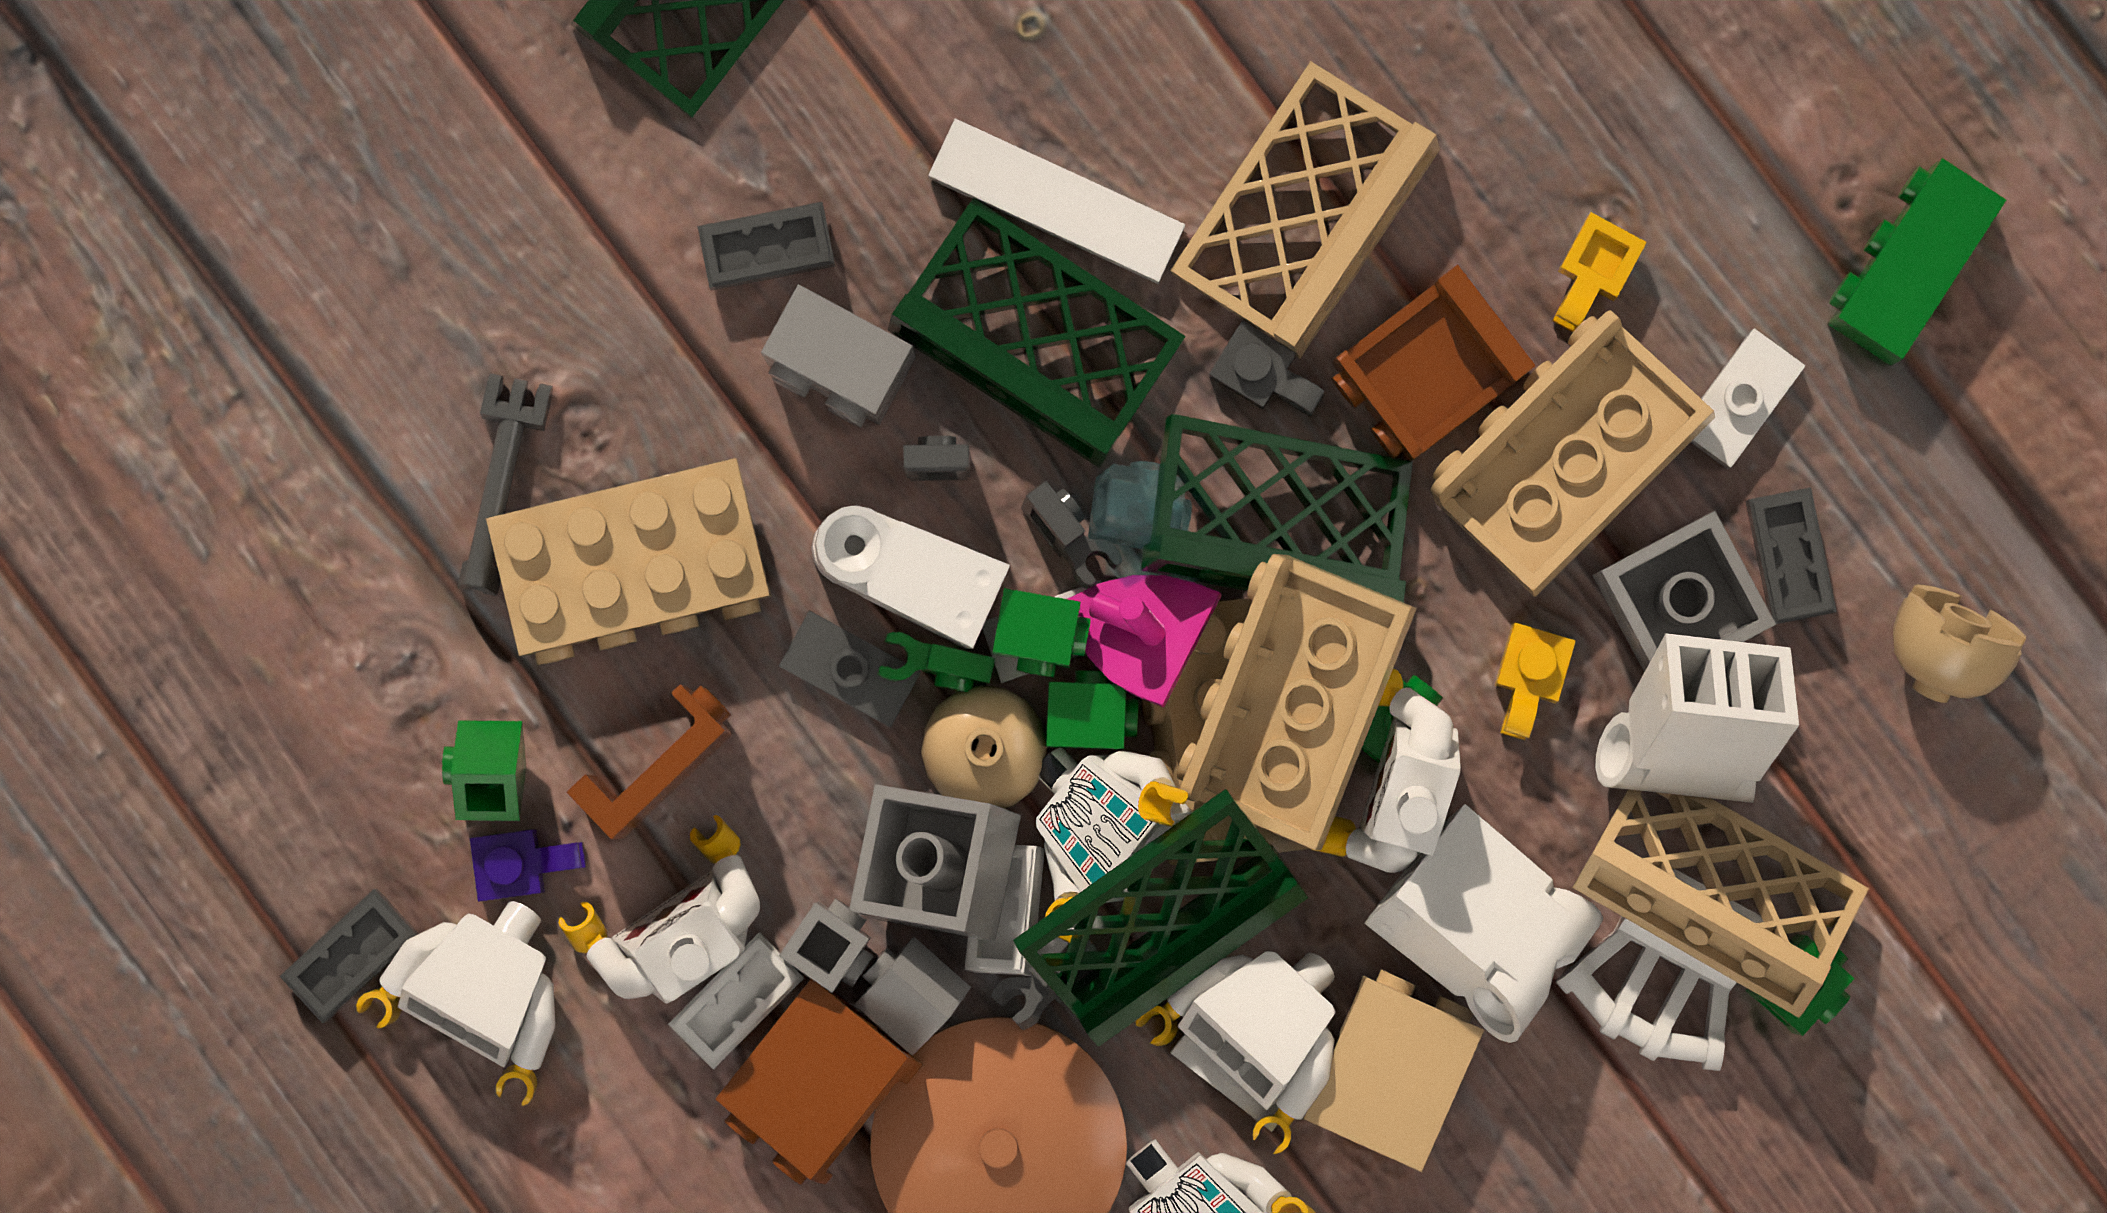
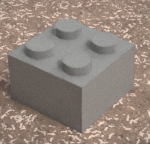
[761,284,916,428]
[1592,511,1776,672]
[849,784,1021,941]

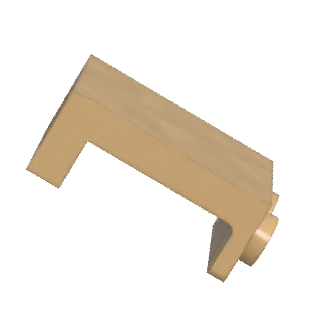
[1303,970,1484,1172]

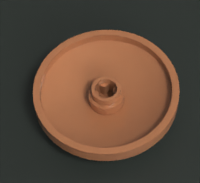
[870,1017,1127,1213]

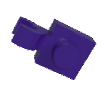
[469,829,586,902]

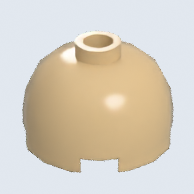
[1893,584,2026,703]
[921,685,1048,808]

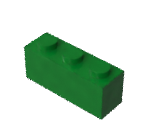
[1828,158,2007,366]

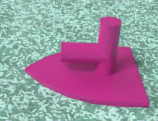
[1067,575,1222,708]

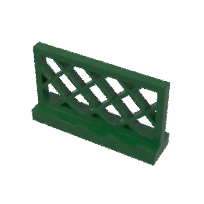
[570,0,784,118]
[888,198,1186,468]
[1141,414,1413,603]
[1013,789,1308,1047]

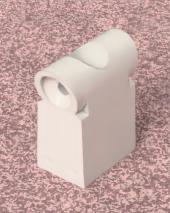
[811,505,1010,649]
[1595,633,1799,803]
[1364,804,1604,1043]

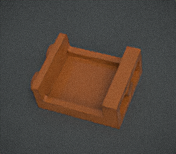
[1331,264,1536,462]
[566,684,733,839]
[715,979,923,1185]

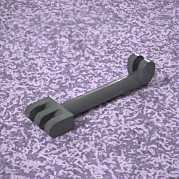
[457,373,553,596]

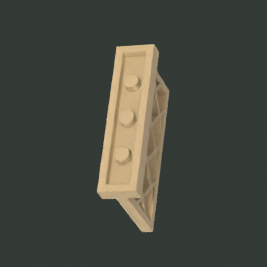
[1170,61,1440,359]
[1572,789,1869,1018]

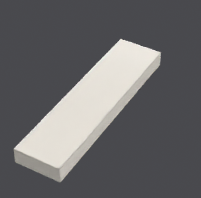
[928,119,1185,284]

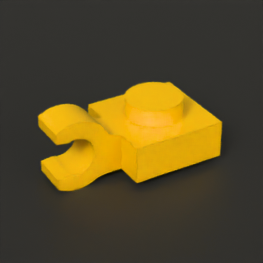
[1552,212,1647,332]
[1494,622,1576,741]

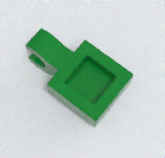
[877,632,995,692]

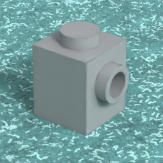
[779,898,873,992]
[855,937,971,1056]

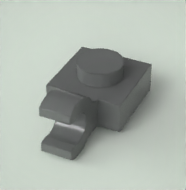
[1209,320,1325,417]
[1021,481,1122,589]
[991,937,1098,1030]

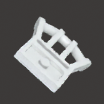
[1556,869,1763,1071]

